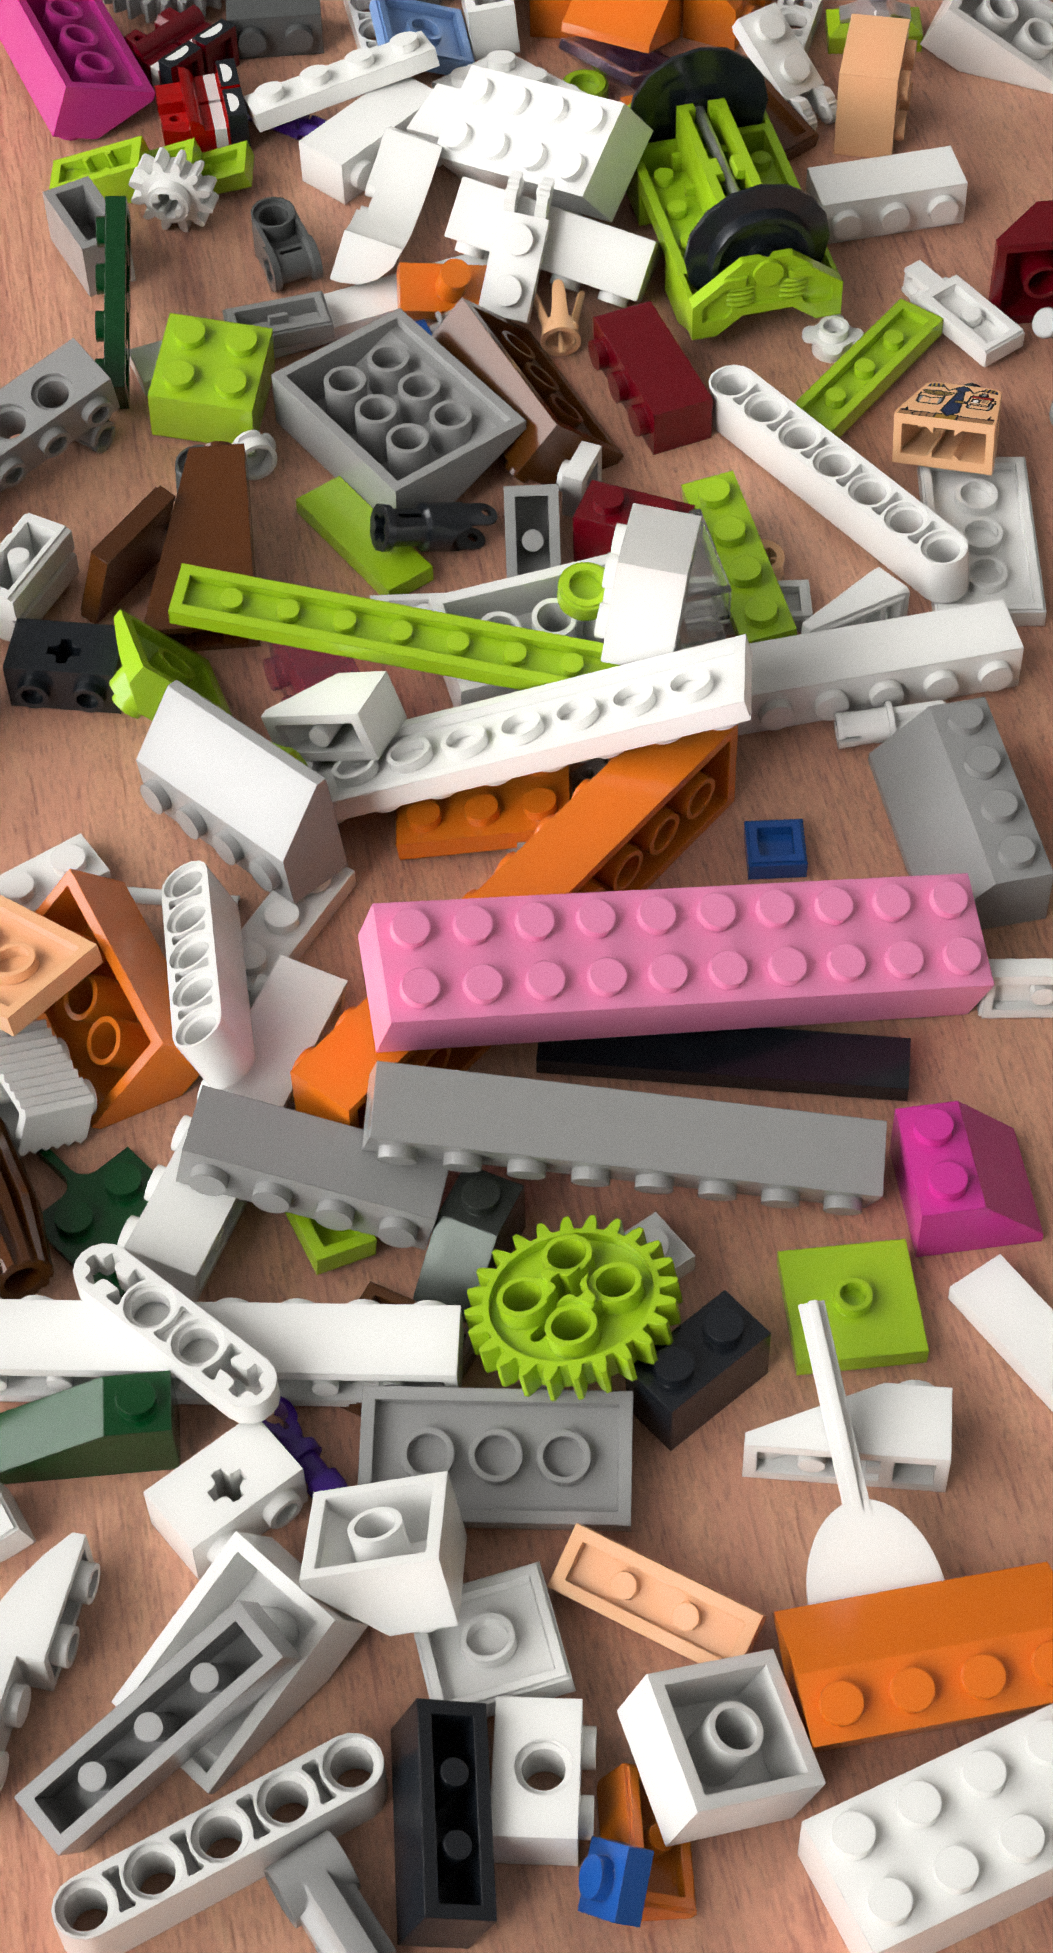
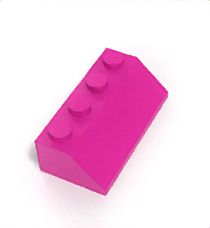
[0,0,156,141]

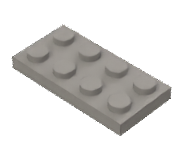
[358,1385,633,1532]

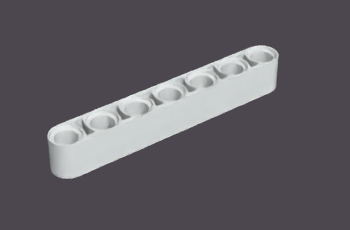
[708,365,969,604]

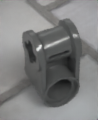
[251,197,323,292]

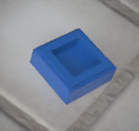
[743,819,808,880]

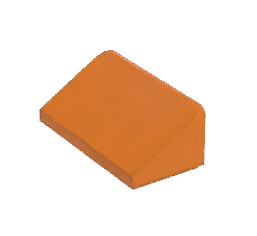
[597,1763,697,1921]

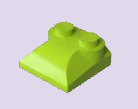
[109,609,233,721]

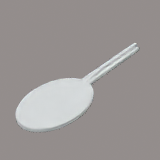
[798,1300,945,1605]

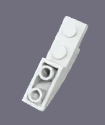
[0,1532,100,1792]

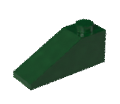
[0,1370,181,1485]

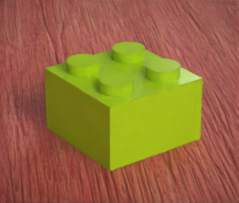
[147,313,275,443]

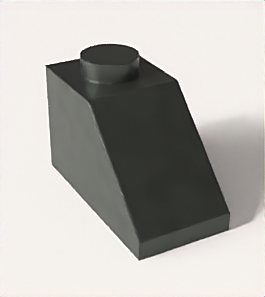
[413,1170,526,1323]

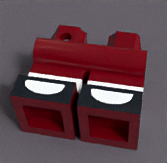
[124,4,240,89]

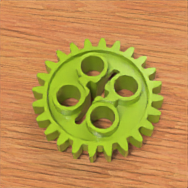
[464,1215,683,1401]

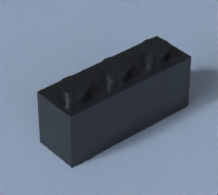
[391,1698,497,1949]

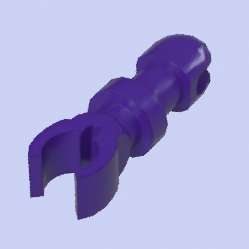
[262,1396,348,1500]

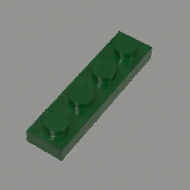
[95,196,131,409]

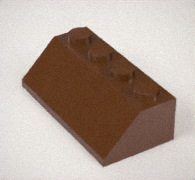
[432,297,624,485]

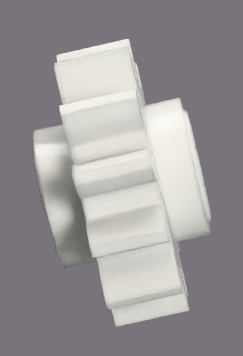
[128,147,219,232]

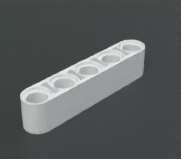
[161,860,255,1089]
[51,1733,388,1953]

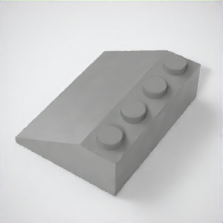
[271,308,526,508]

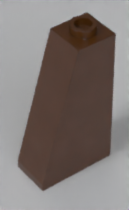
[144,441,261,652]

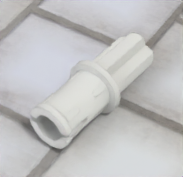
[833,700,946,749]

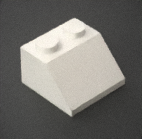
[299,1471,467,1636]

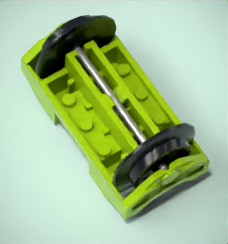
[626,47,843,340]

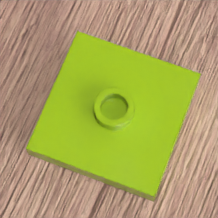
[777,1238,929,1376]

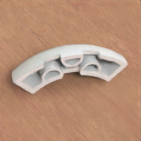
[330,126,442,285]

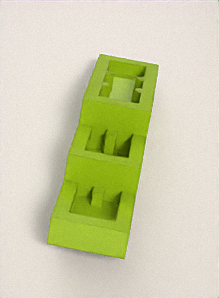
[49,135,255,203]

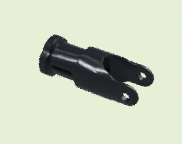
[370,502,498,552]

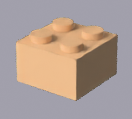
[833,13,917,158]

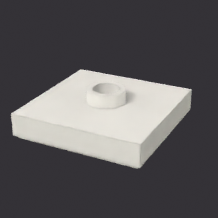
[414,1561,576,1717]

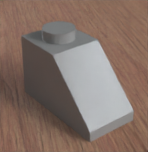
[503,484,561,578]

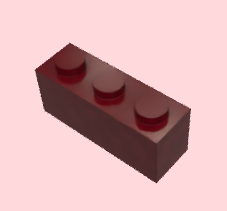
[588,301,713,455]

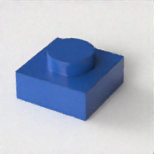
[577,1836,654,1928]

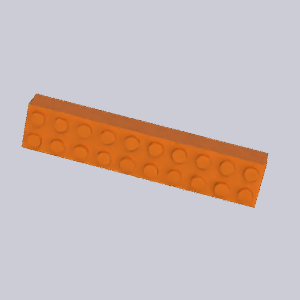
[290,724,738,1129]

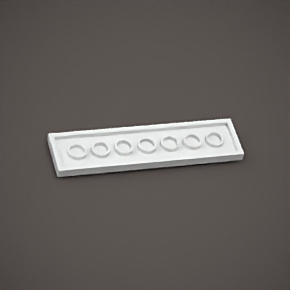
[306,634,753,824]

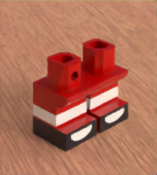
[154,58,251,153]

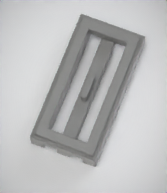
[222,291,335,349]

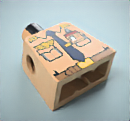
[892,382,1002,475]

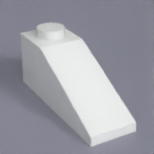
[742,1380,953,1492]

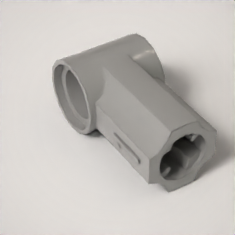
[264,1830,396,1953]

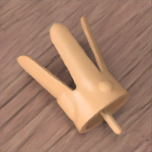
[533,279,585,356]

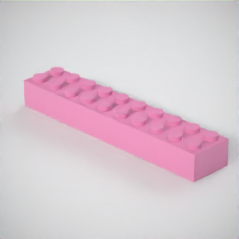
[358,873,994,1053]

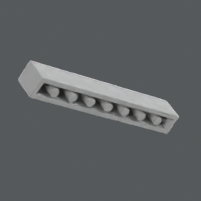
[362,1061,887,1215]

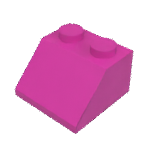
[889,1101,1043,1257]

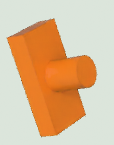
[397,258,487,320]

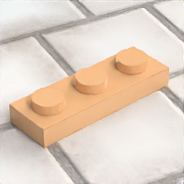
[547,1523,768,1663]

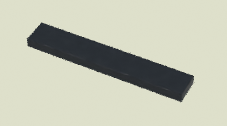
[536,1027,911,1101]

